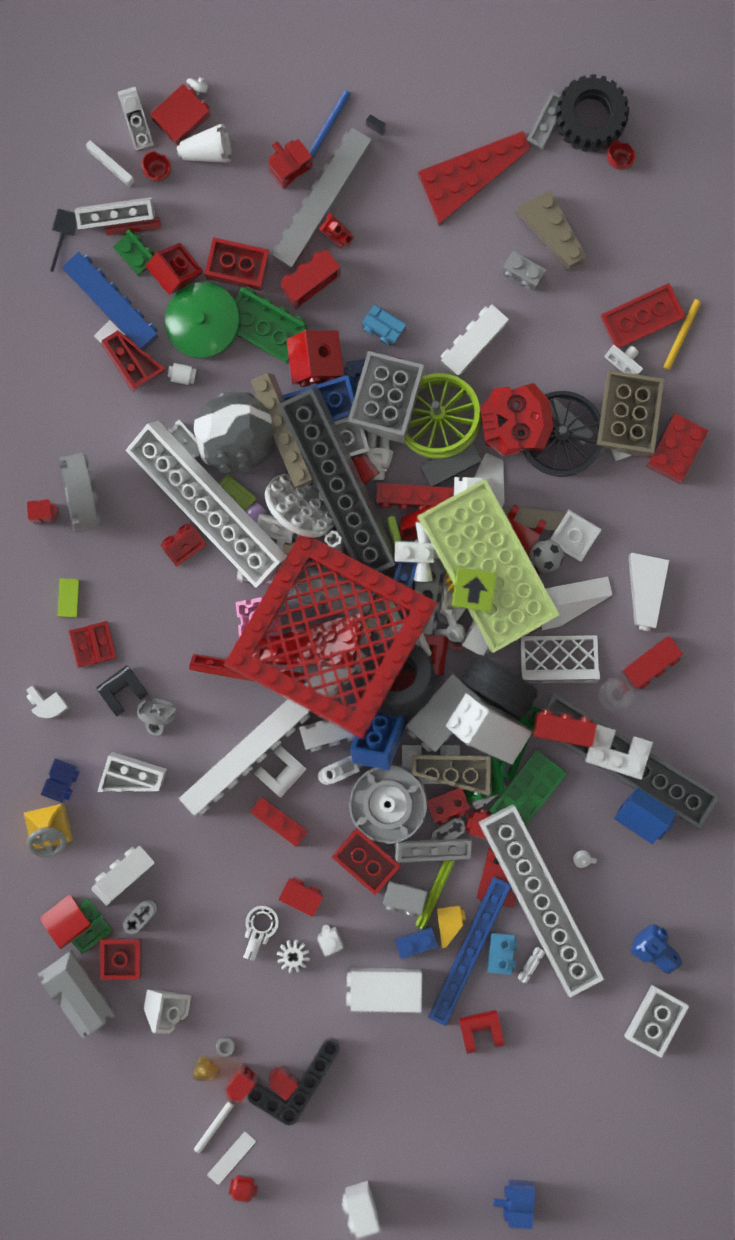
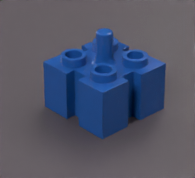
[493,1180,535,1229]

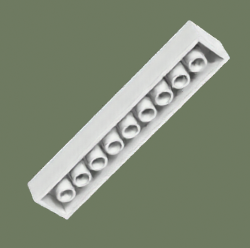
[125,421,287,588]
[478,804,604,998]

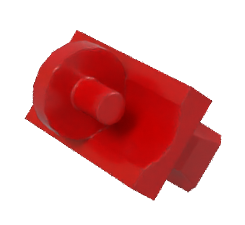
[319,213,354,249]

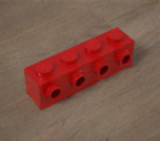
[376,483,454,510]

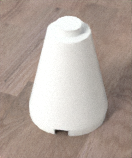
[177,124,231,163]

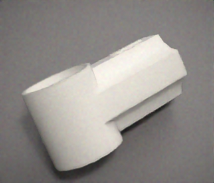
[324,531,345,553]

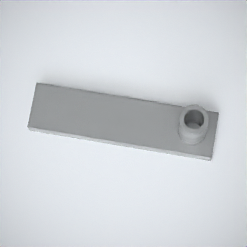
[392,838,472,863]

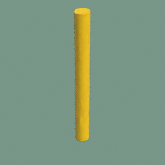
[663,299,701,371]

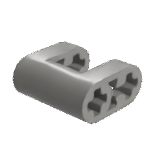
[123,899,158,934]

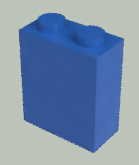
[614,787,676,844]

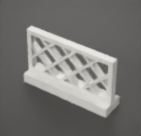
[520,635,600,684]

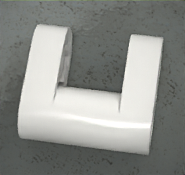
[254,745,307,798]

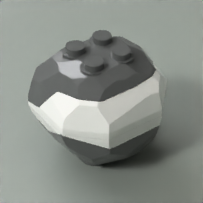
[194,392,276,473]

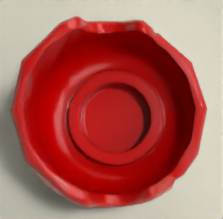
[607,140,636,170]
[142,151,171,182]

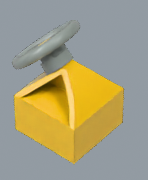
[24,803,73,857]

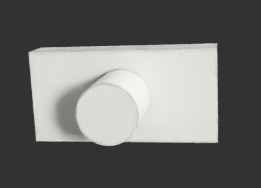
[604,344,643,375]

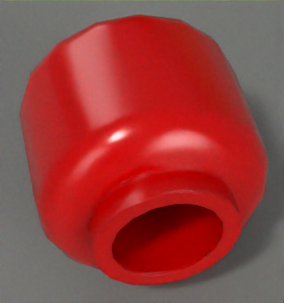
[229,1175,258,1203]

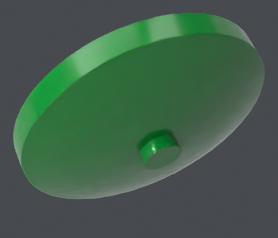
[165,282,241,359]

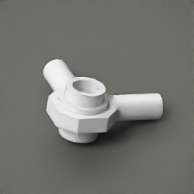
[435,610,466,642]

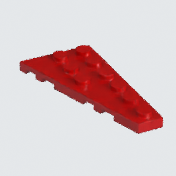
[418,131,530,225]
[252,612,366,668]

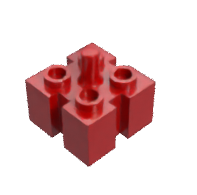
[268,138,313,189]

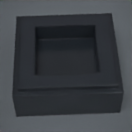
[366,115,386,135]

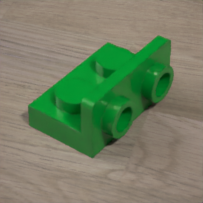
[113,229,155,276]

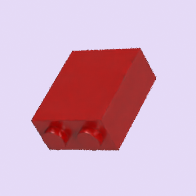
[150,84,210,146]

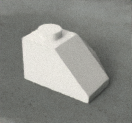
[144,990,191,1034]

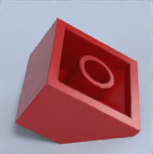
[146,242,204,295]

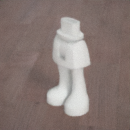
[363,431,393,480]

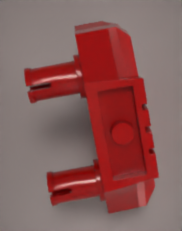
[480,383,553,457]

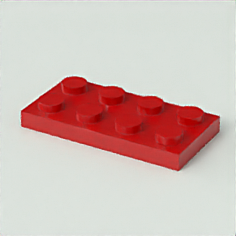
[600,283,686,349]

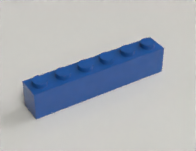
[62,252,158,351]

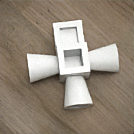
[395,522,440,582]

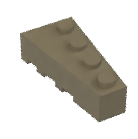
[515,190,586,271]
[412,755,492,796]

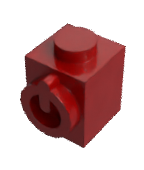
[465,809,491,838]

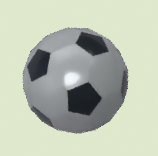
[529,539,564,573]

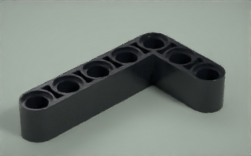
[247,1038,339,1125]

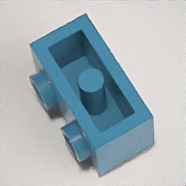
[487,932,518,975]

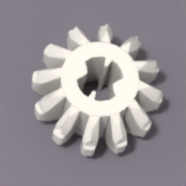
[277,940,310,973]

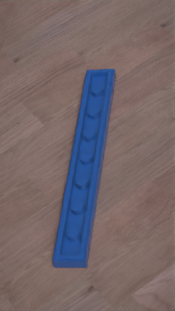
[428,876,511,1026]

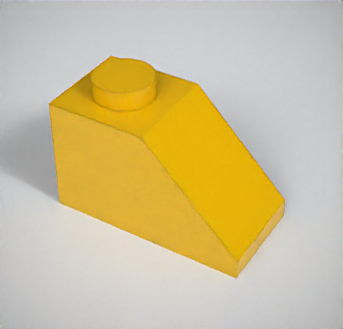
[436,905,466,948]

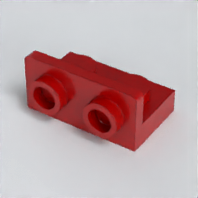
[160,522,207,567]

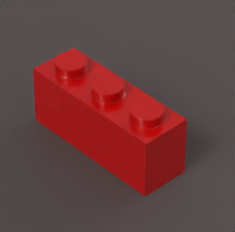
[621,636,683,690]
[250,796,308,847]
[225,1063,258,1103]

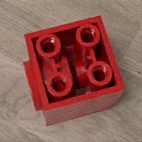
[287,330,344,387]

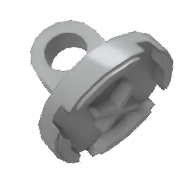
[137,698,176,736]

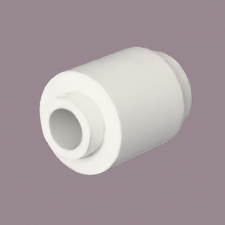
[168,363,196,385]

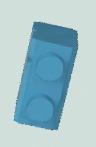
[362,304,406,346]

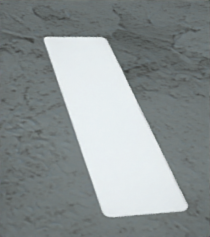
[550,399,593,445]
[207,1132,256,1185]

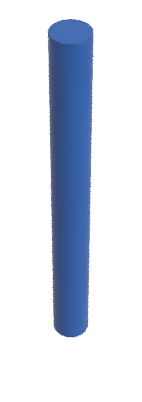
[309,90,351,158]

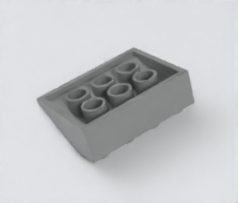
[348,351,424,443]

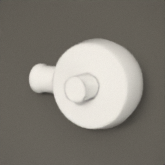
[187,77,208,95]
[573,850,597,868]

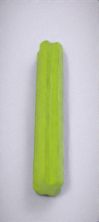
[415,860,455,929]

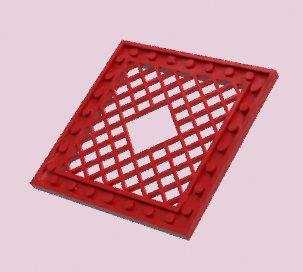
[224,535,438,739]

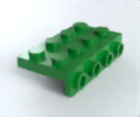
[235,287,307,364]

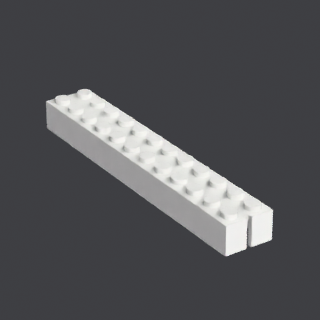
[179,650,366,816]

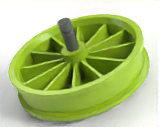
[405,373,481,459]

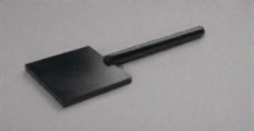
[50,209,77,272]

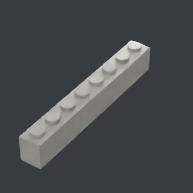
[272,128,372,271]

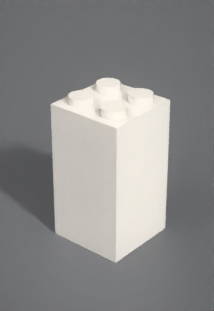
[446,693,532,764]
[347,968,422,1012]

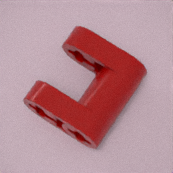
[407,634,448,676]
[459,1010,505,1054]

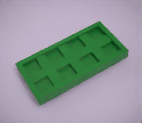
[489,750,567,827]

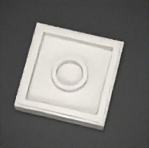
[550,509,601,562]

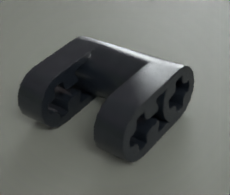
[96,665,148,717]

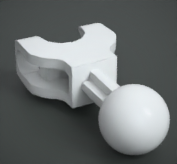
[318,756,365,785]

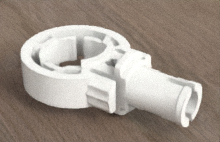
[243,906,279,962]

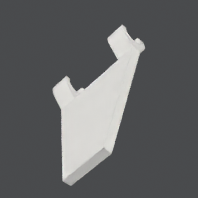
[474,453,505,508]

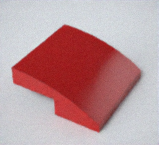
[68,621,117,668]
[40,894,92,949]

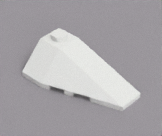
[541,577,612,630]

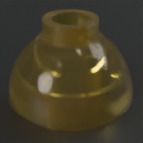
[193,1056,220,1081]

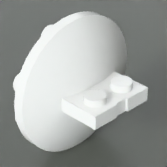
[265,473,335,540]

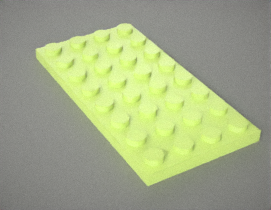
[417,479,559,653]

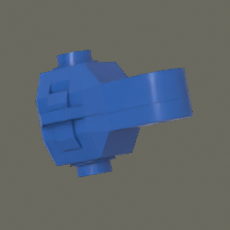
[631,924,682,974]

